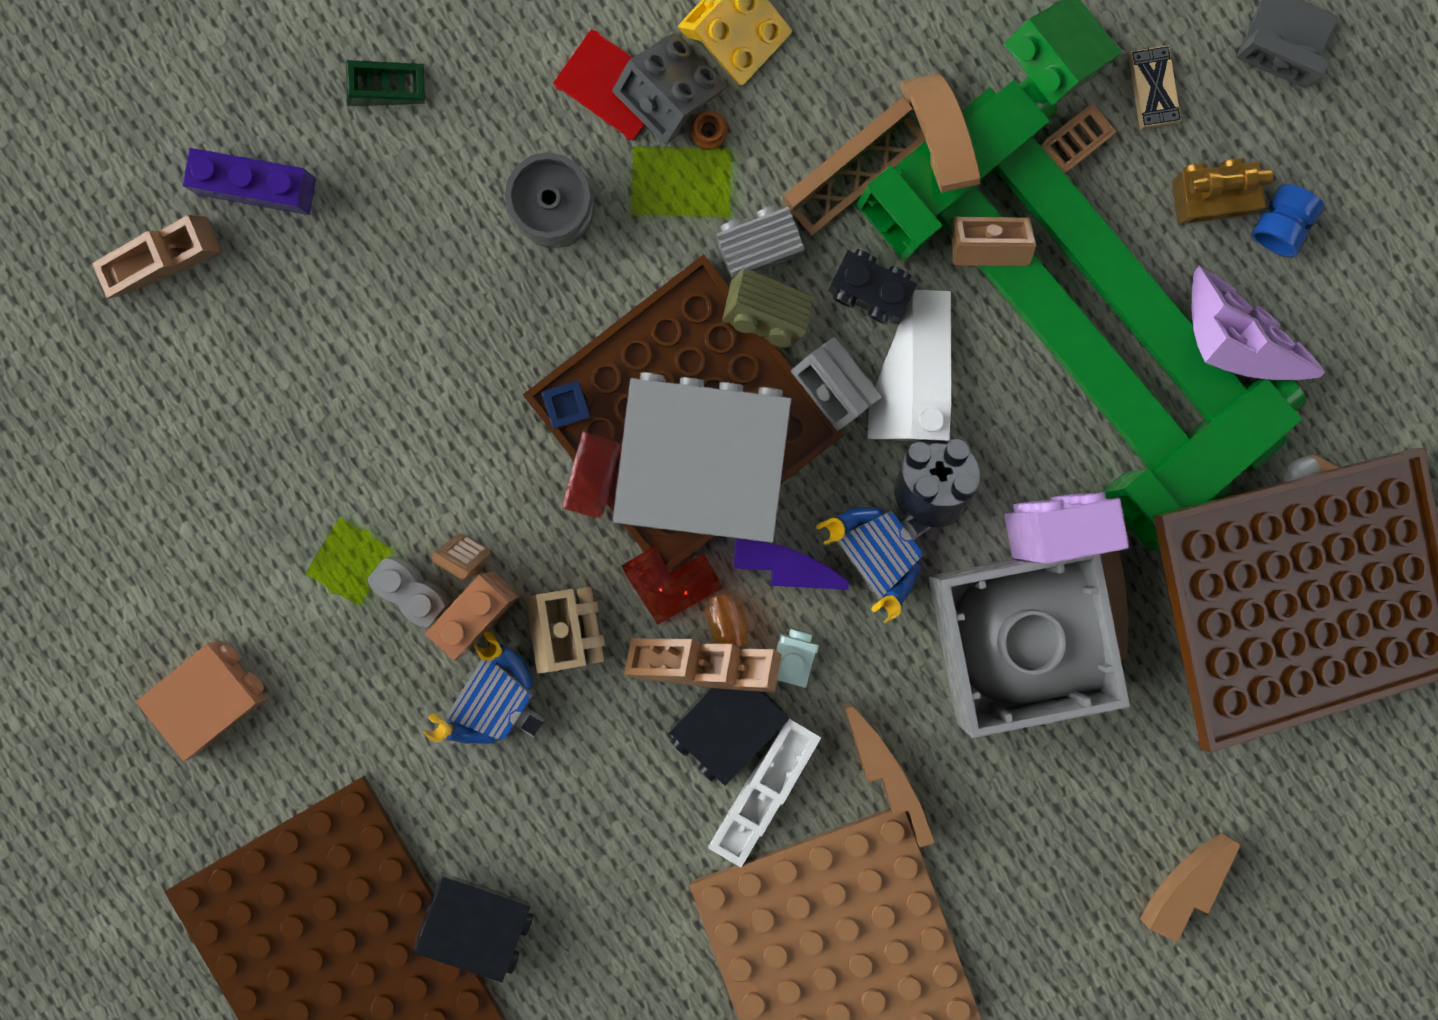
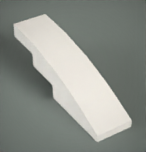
[708,719,821,867]

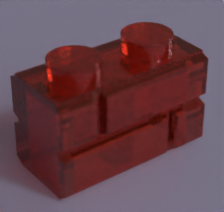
[561,432,622,519]

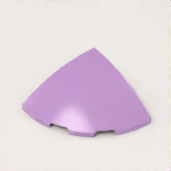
[1191,266,1325,380]

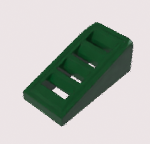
[346,60,425,106]

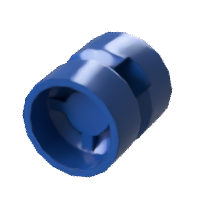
[1251,184,1325,257]

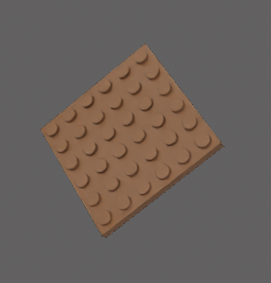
[689,809,982,1020]

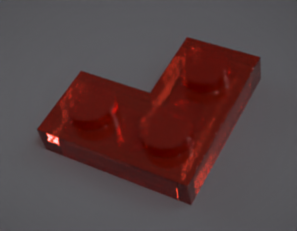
[621,546,724,625]

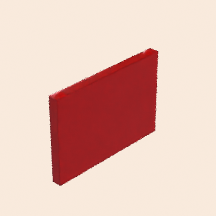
[553,28,645,141]

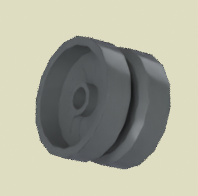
[505,152,596,248]

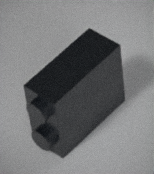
[669,687,789,786]
[413,872,533,983]

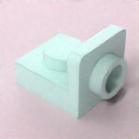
[776,629,819,688]

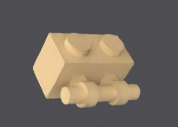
[525,587,605,673]

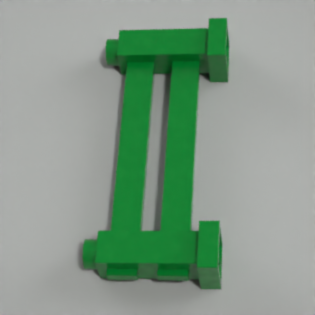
[856,77,1306,551]

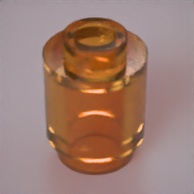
[703,592,750,647]

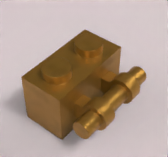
[1172,158,1273,225]

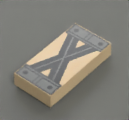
[1128,45,1181,130]

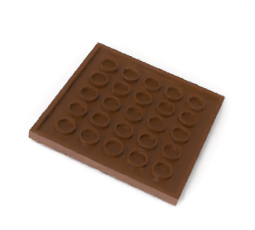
[523,254,844,576]

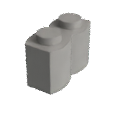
[367,557,452,628]

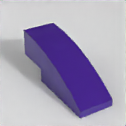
[733,538,849,590]

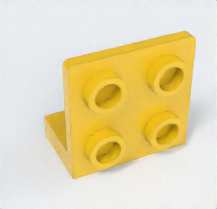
[677,0,792,85]

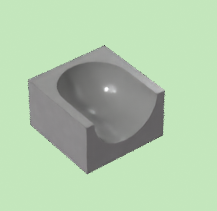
[928,554,1130,738]

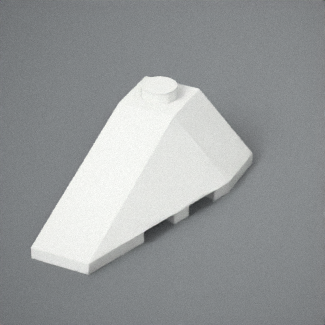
[867,290,951,442]

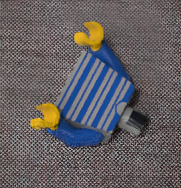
[816,507,931,623]
[423,631,546,744]

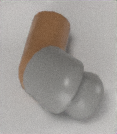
[1283,454,1340,482]

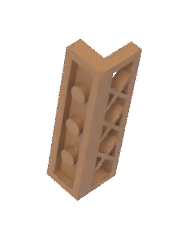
[782,97,926,237]

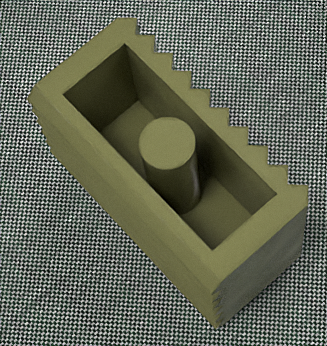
[722,267,813,347]

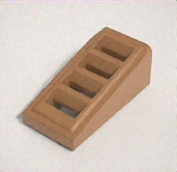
[1040,103,1116,174]
[431,533,491,580]

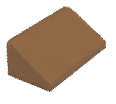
[952,217,1036,266]

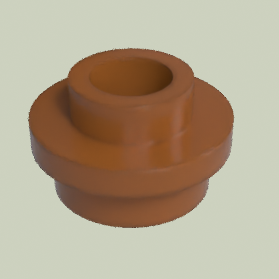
[690,111,728,150]

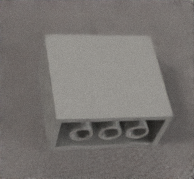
[613,373,791,542]

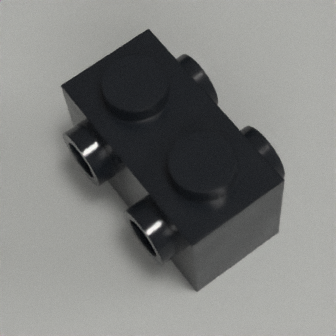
[828,249,917,325]

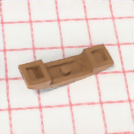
[901,73,980,192]

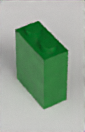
[1004,0,1122,105]

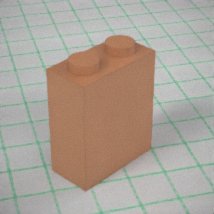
[425,571,521,661]
[135,640,267,762]

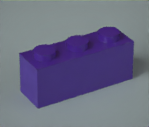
[182,148,316,215]

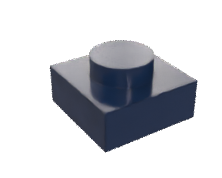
[541,380,591,430]

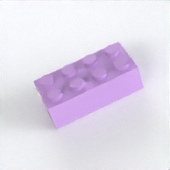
[1004,492,1129,564]

